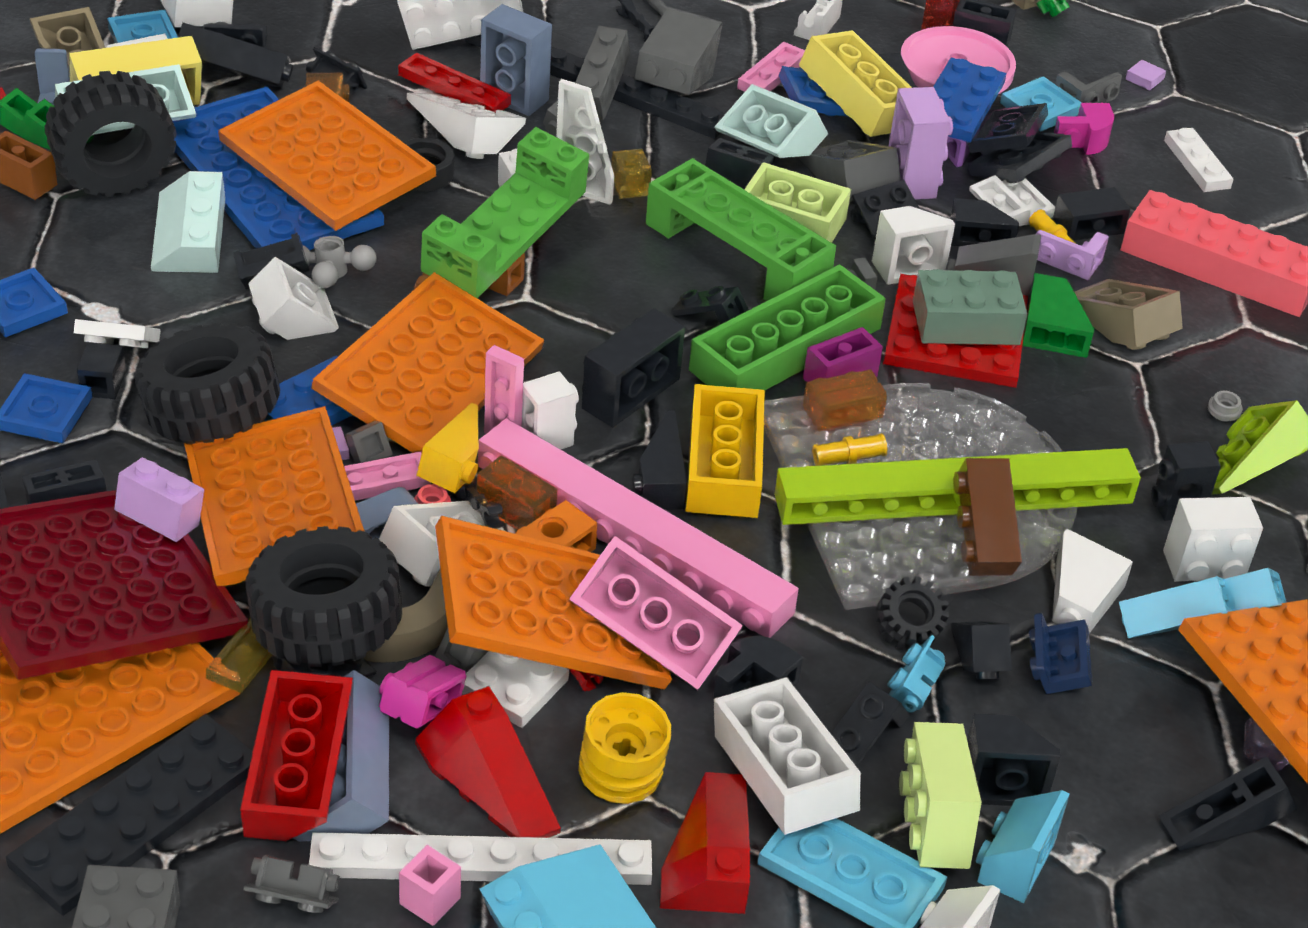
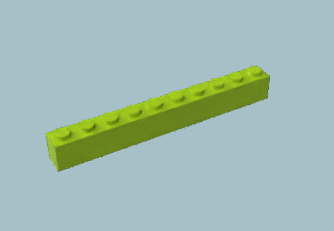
[774,448,1141,525]

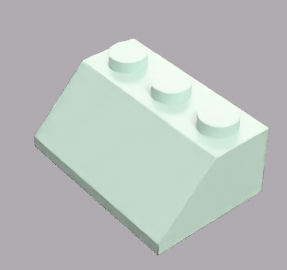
[715,84,828,158]
[151,171,225,273]

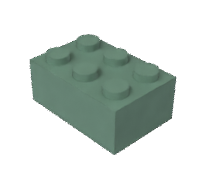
[913,269,1027,345]

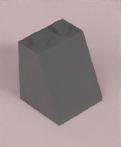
[635,7,723,95]

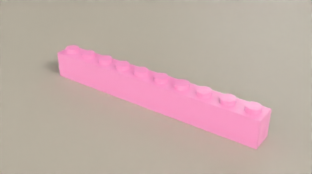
[478,418,799,638]

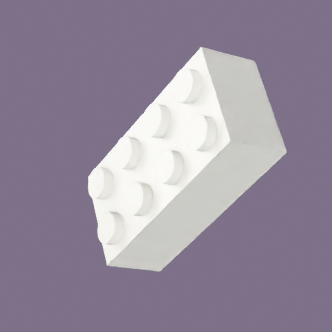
[397,0,523,50]
[714,677,861,835]

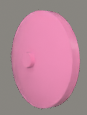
[900,26,1016,94]

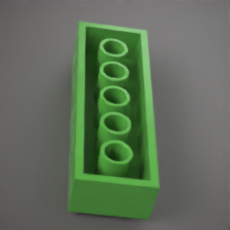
[689,264,886,390]

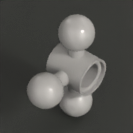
[303,236,377,288]

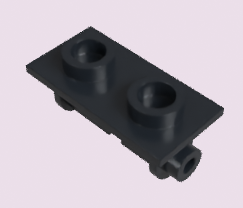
[306,47,367,95]

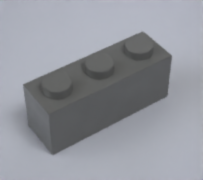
[575,25,631,121]

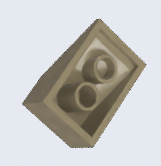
[1075,279,1183,350]

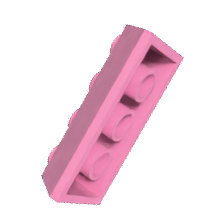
[569,536,743,690]

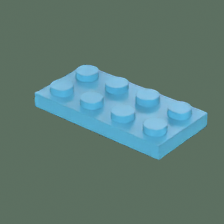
[757,818,947,928]

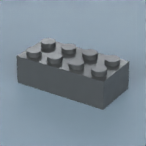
[72,865,181,928]

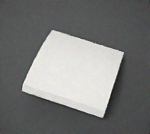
[969,175,1055,226]

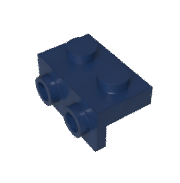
[1029,613,1092,694]

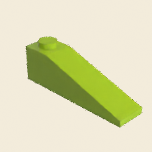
[1212,400,1308,495]

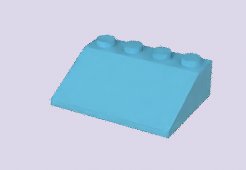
[480,844,656,928]

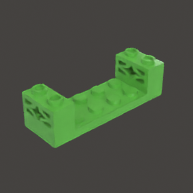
[421,127,590,298]
[646,158,836,301]

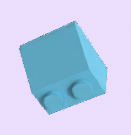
[976,790,1070,903]

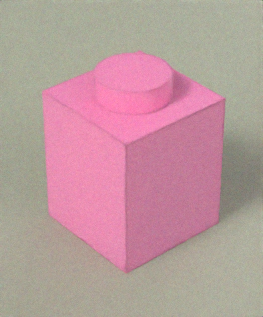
[399,845,461,926]

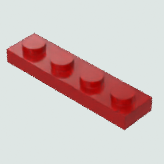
[398,53,511,113]

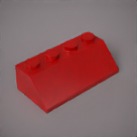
[240,670,353,841]

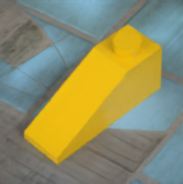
[416,403,479,493]

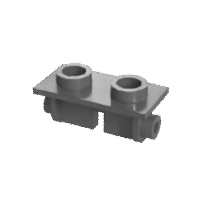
[243,855,340,913]

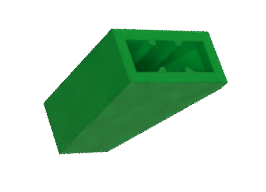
[1022,273,1094,358]

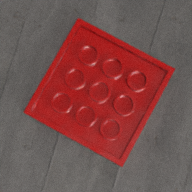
[883,273,1028,388]

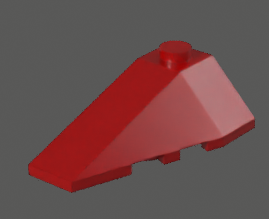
[660,772,750,914]

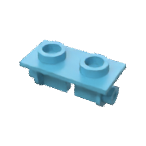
[887,635,945,712]

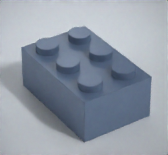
[480,4,552,116]

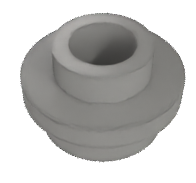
[1208,391,1243,421]

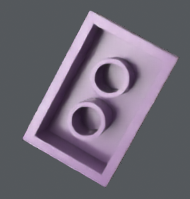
[889,87,953,200]

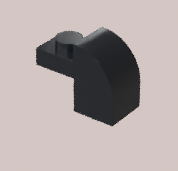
[713,636,803,700]

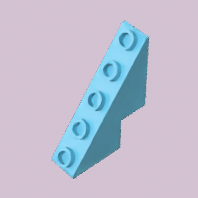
[1119,568,1287,638]

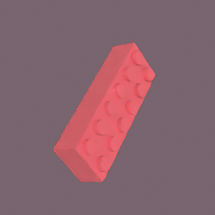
[1120,190,1308,318]

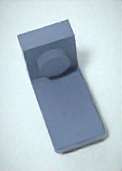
[34,48,70,105]

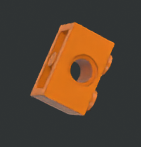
[515,500,598,552]

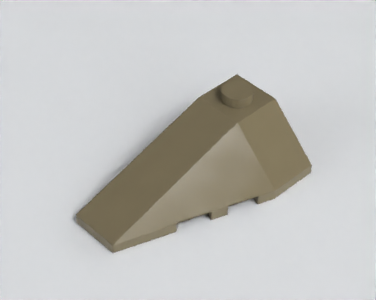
[30,7,106,73]

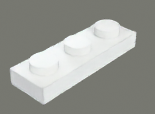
[1164,128,1233,192]

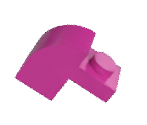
[1054,103,1114,155]

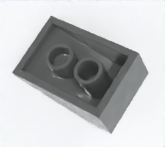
[799,140,901,201]

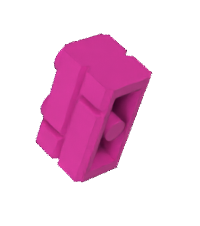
[379,655,467,729]

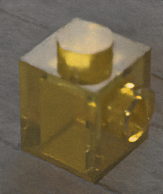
[611,149,652,199]

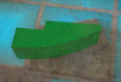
[0,88,94,150]

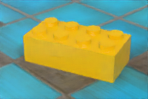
[685,384,765,518]

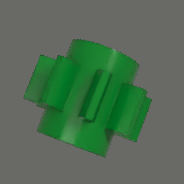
[1036,0,1070,17]

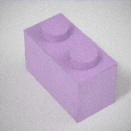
[114,457,205,542]

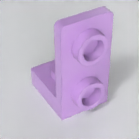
[1036,230,1109,280]

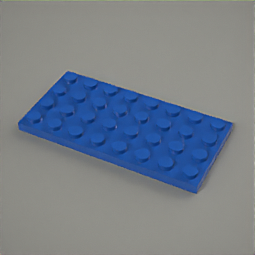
[172,87,384,250]

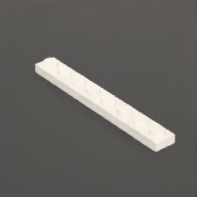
[309,832,652,885]

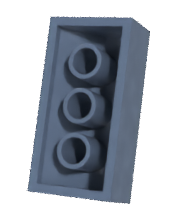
[294,670,389,841]

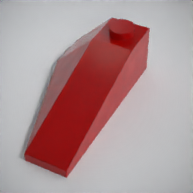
[415,686,561,838]

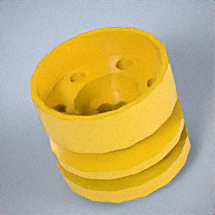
[578,692,671,804]

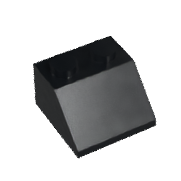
[967,713,1061,806]

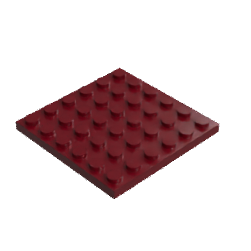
[0,490,248,680]

